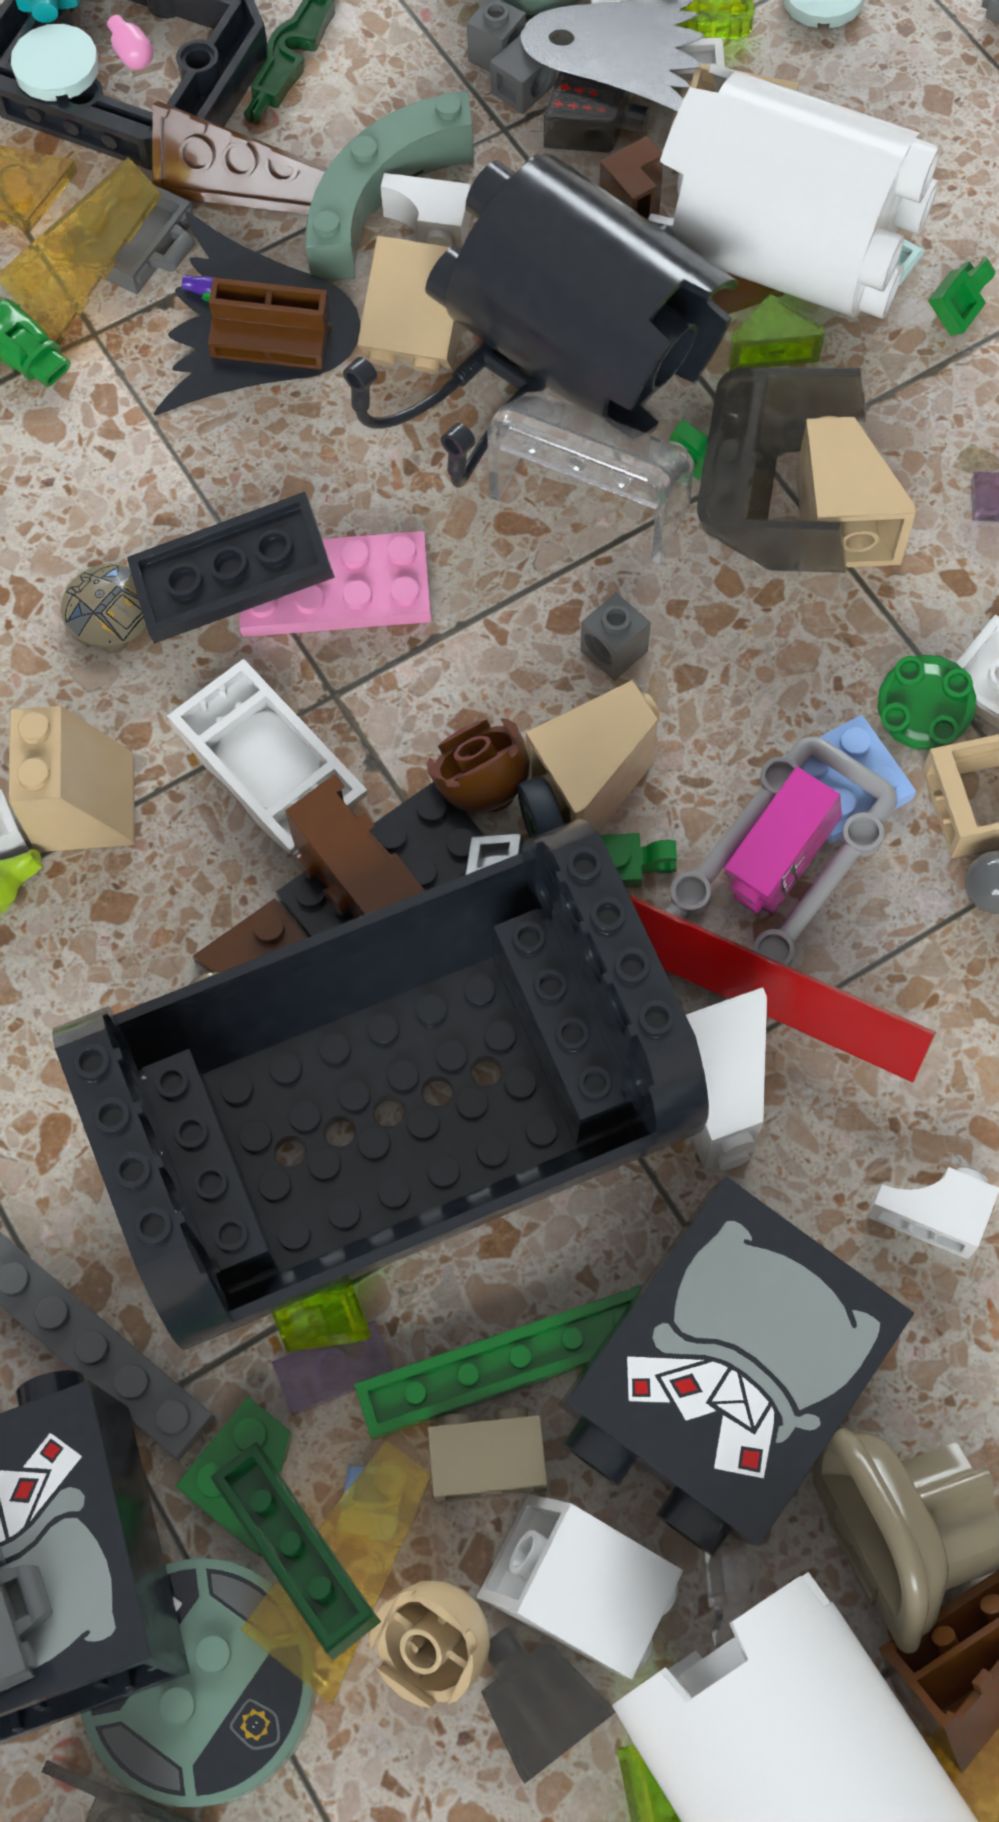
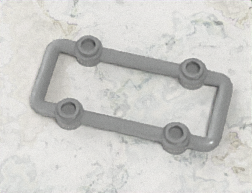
[665,736,897,967]

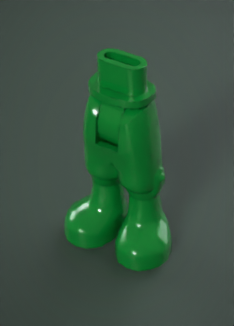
[0,297,71,387]

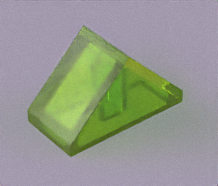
[728,294,824,371]
[272,1280,372,1352]

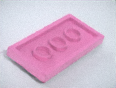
[239,531,431,637]

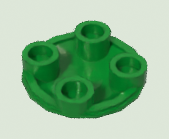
[877,654,976,751]

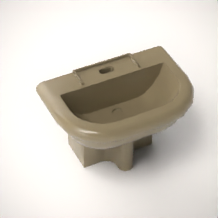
[813,1427,999,1653]

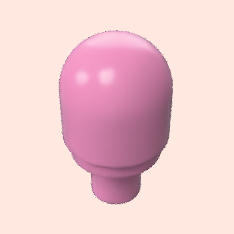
[107,15,153,70]

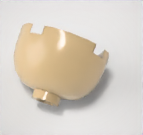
[369,1581,490,1707]

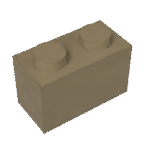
[427,1408,547,1503]

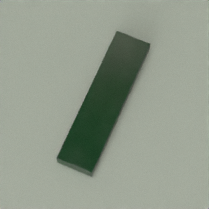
[210,1441,381,1660]

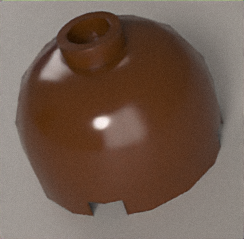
[427,718,530,813]

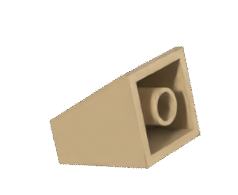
[357,235,464,374]
[796,416,916,569]
[526,680,660,831]
[9,706,135,852]

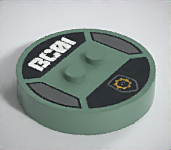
[81,1558,318,1807]

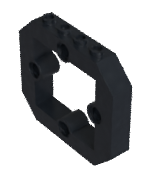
[0,0,267,170]

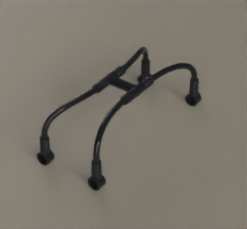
[343,165,677,488]

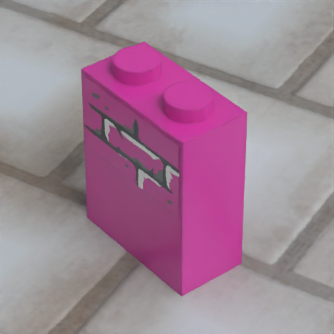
[724,766,842,915]

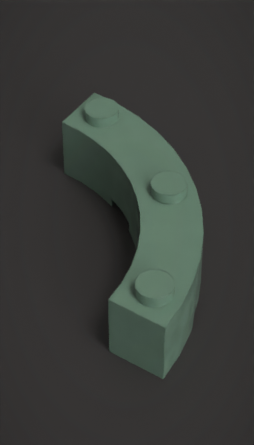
[306,91,474,281]

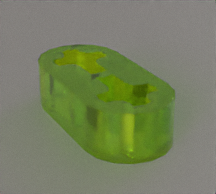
[675,0,755,39]

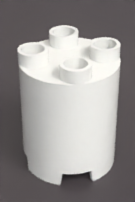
[648,63,941,319]
[612,1572,978,1822]

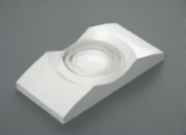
[167,658,368,855]

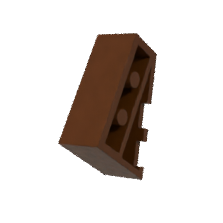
[285,774,425,919]
[879,1570,999,1774]

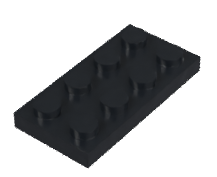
[127,492,335,644]
[276,782,485,937]

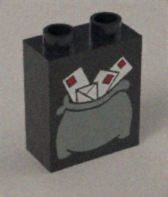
[558,1176,914,1557]
[0,1370,190,1744]

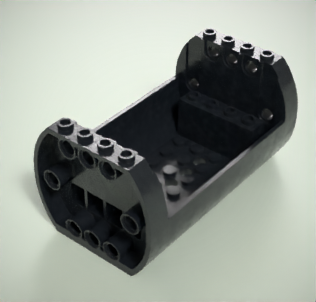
[52,819,709,1350]

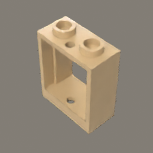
[922,734,999,858]

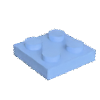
[782,715,916,844]

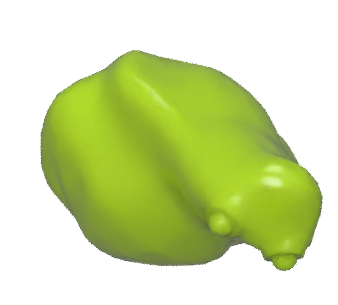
[0,849,43,915]

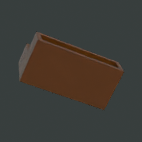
[599,136,663,219]
[208,277,330,370]

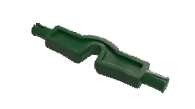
[244,0,335,125]

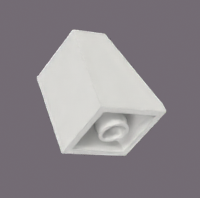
[686,987,767,1171]
[476,1494,683,1679]

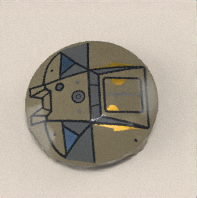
[61,564,147,653]

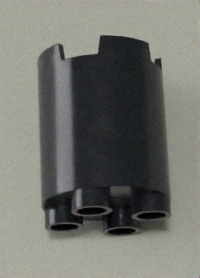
[425,154,739,444]

